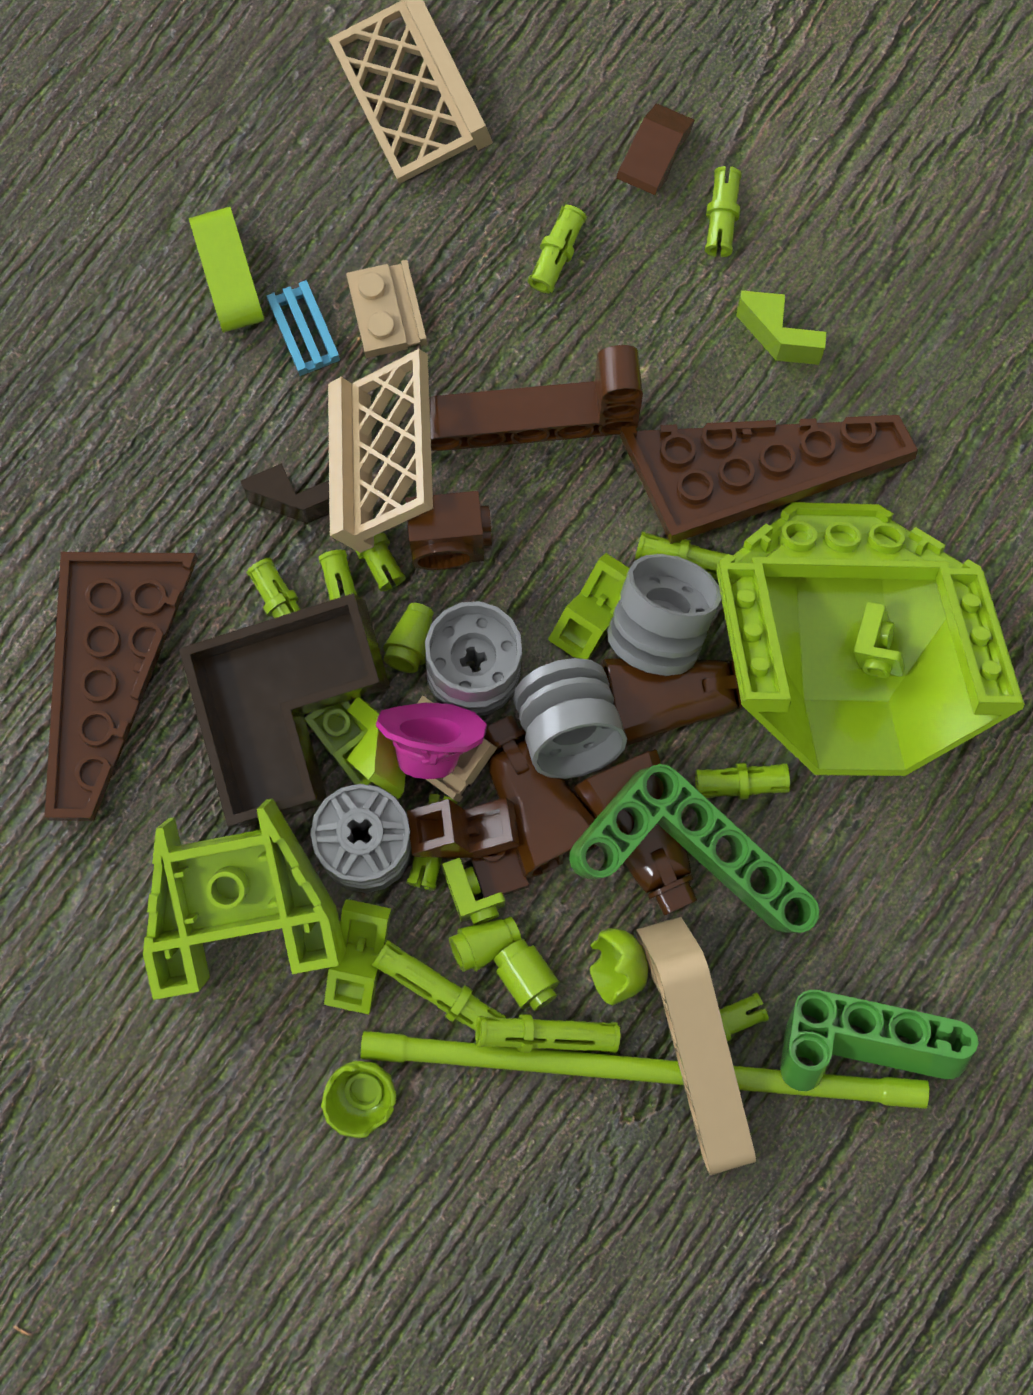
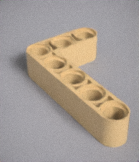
[636,916,756,1176]

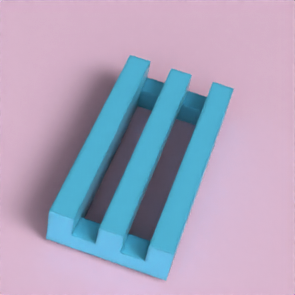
[266,280,340,376]

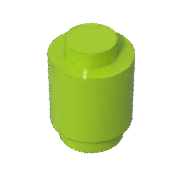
[494,939,560,1012]

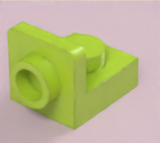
[854,602,905,678]
[442,858,505,925]

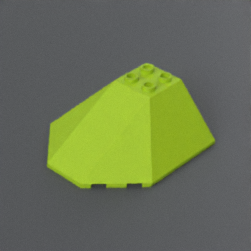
[716,502,1025,776]

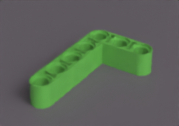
[569,764,819,933]

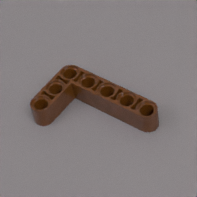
[429,345,643,451]

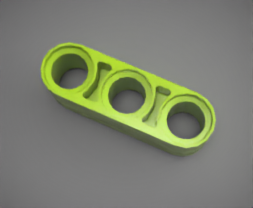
[189,206,265,333]

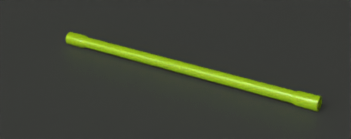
[361,1031,929,1109]

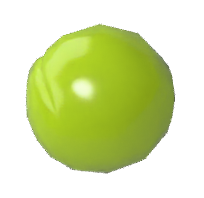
[590,928,649,1006]
[321,1061,396,1138]

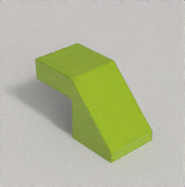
[736,290,826,365]
[548,553,630,660]
[346,697,406,799]
[324,899,391,1015]

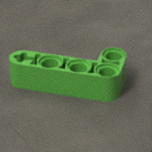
[780,990,978,1091]

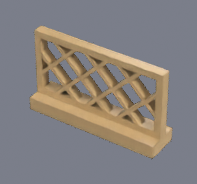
[329,0,493,184]
[328,349,433,553]

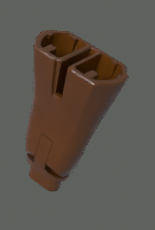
[603,659,743,746]
[484,716,597,878]
[574,749,697,916]

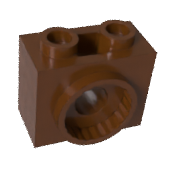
[405,491,492,570]

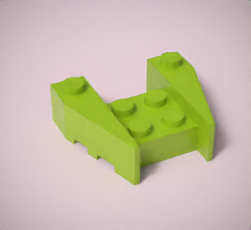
[143,799,346,1000]

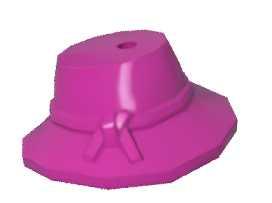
[375,703,487,779]

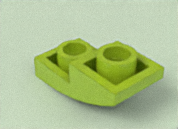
[305,701,371,785]

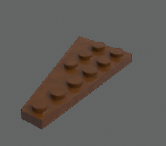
[620,415,918,544]
[44,552,198,821]

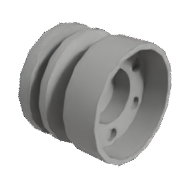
[607,554,721,676]
[425,601,522,716]
[513,658,627,779]
[310,784,412,893]

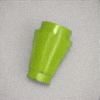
[383,603,434,673]
[449,916,522,972]

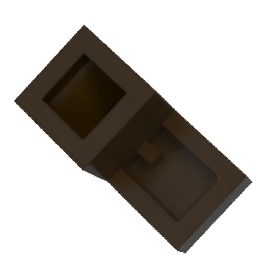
[240,463,329,524]

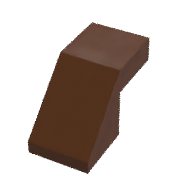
[616,103,695,195]
[407,798,520,858]

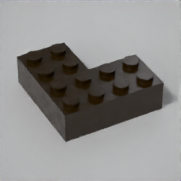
[179,593,390,828]

